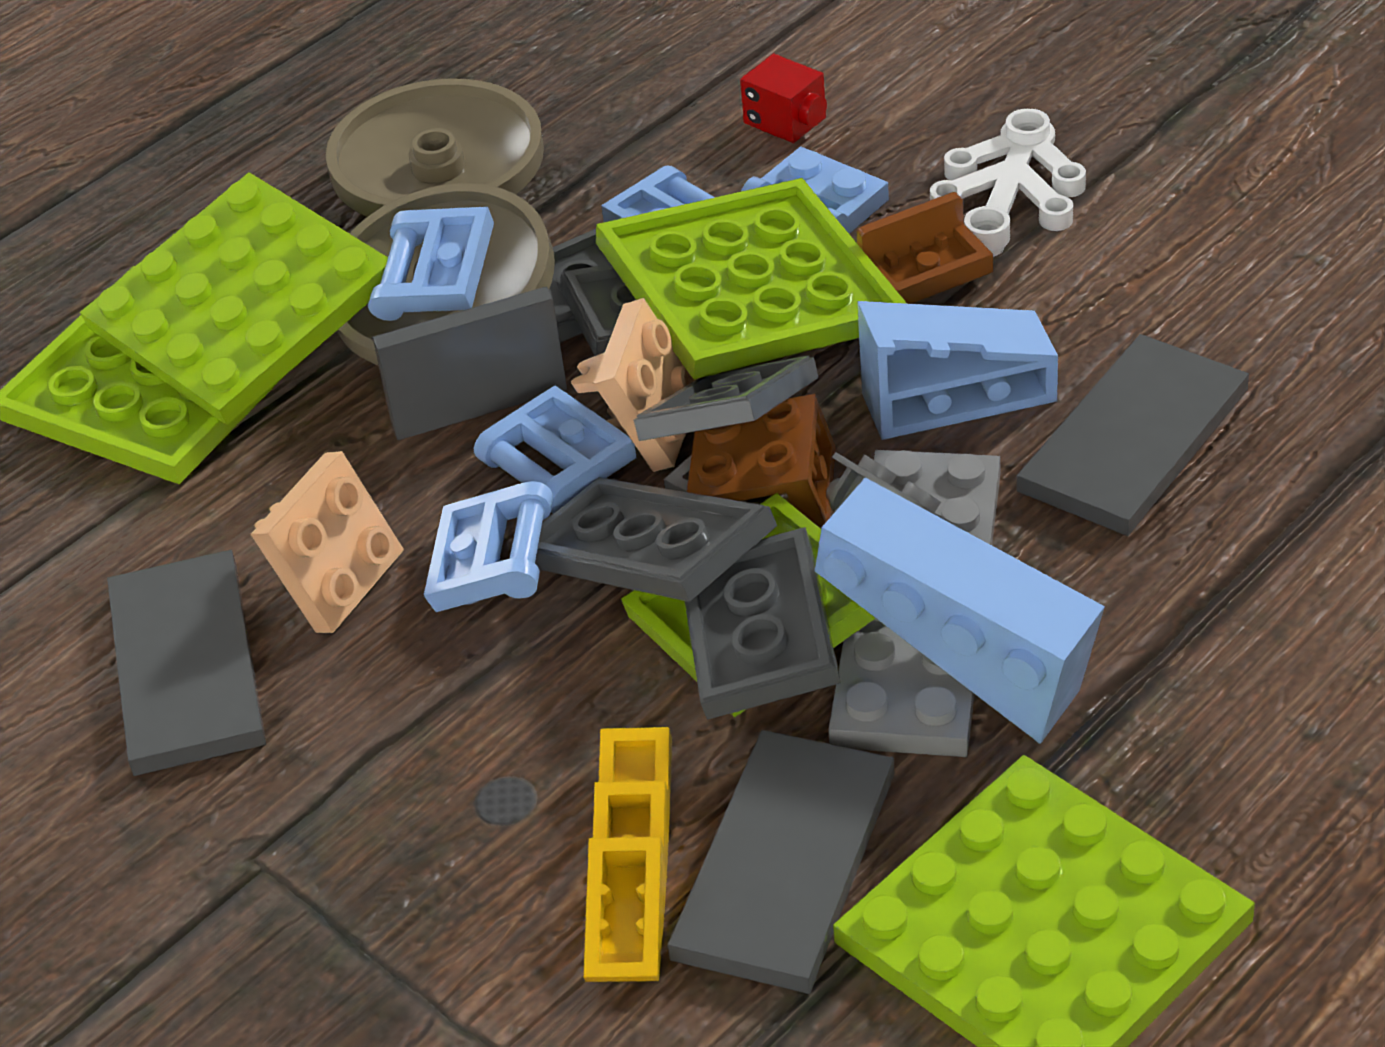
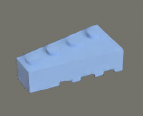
[815,477,1105,744]

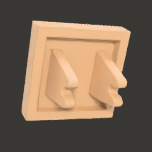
[571,298,699,472]
[251,451,404,633]

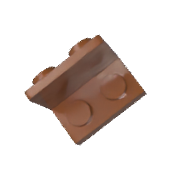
[687,394,836,529]

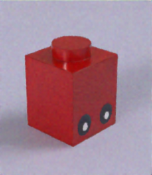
[740,53,827,144]

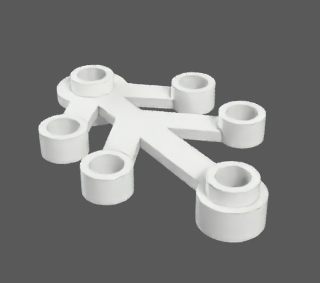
[930,109,1086,257]

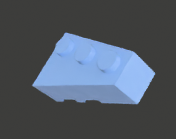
[857,301,1058,440]

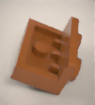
[857,192,993,304]

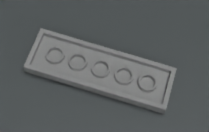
[829,450,1000,757]

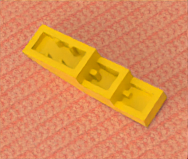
[584,727,672,982]

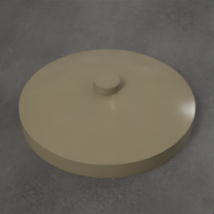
[326,79,544,217]
[337,183,555,365]

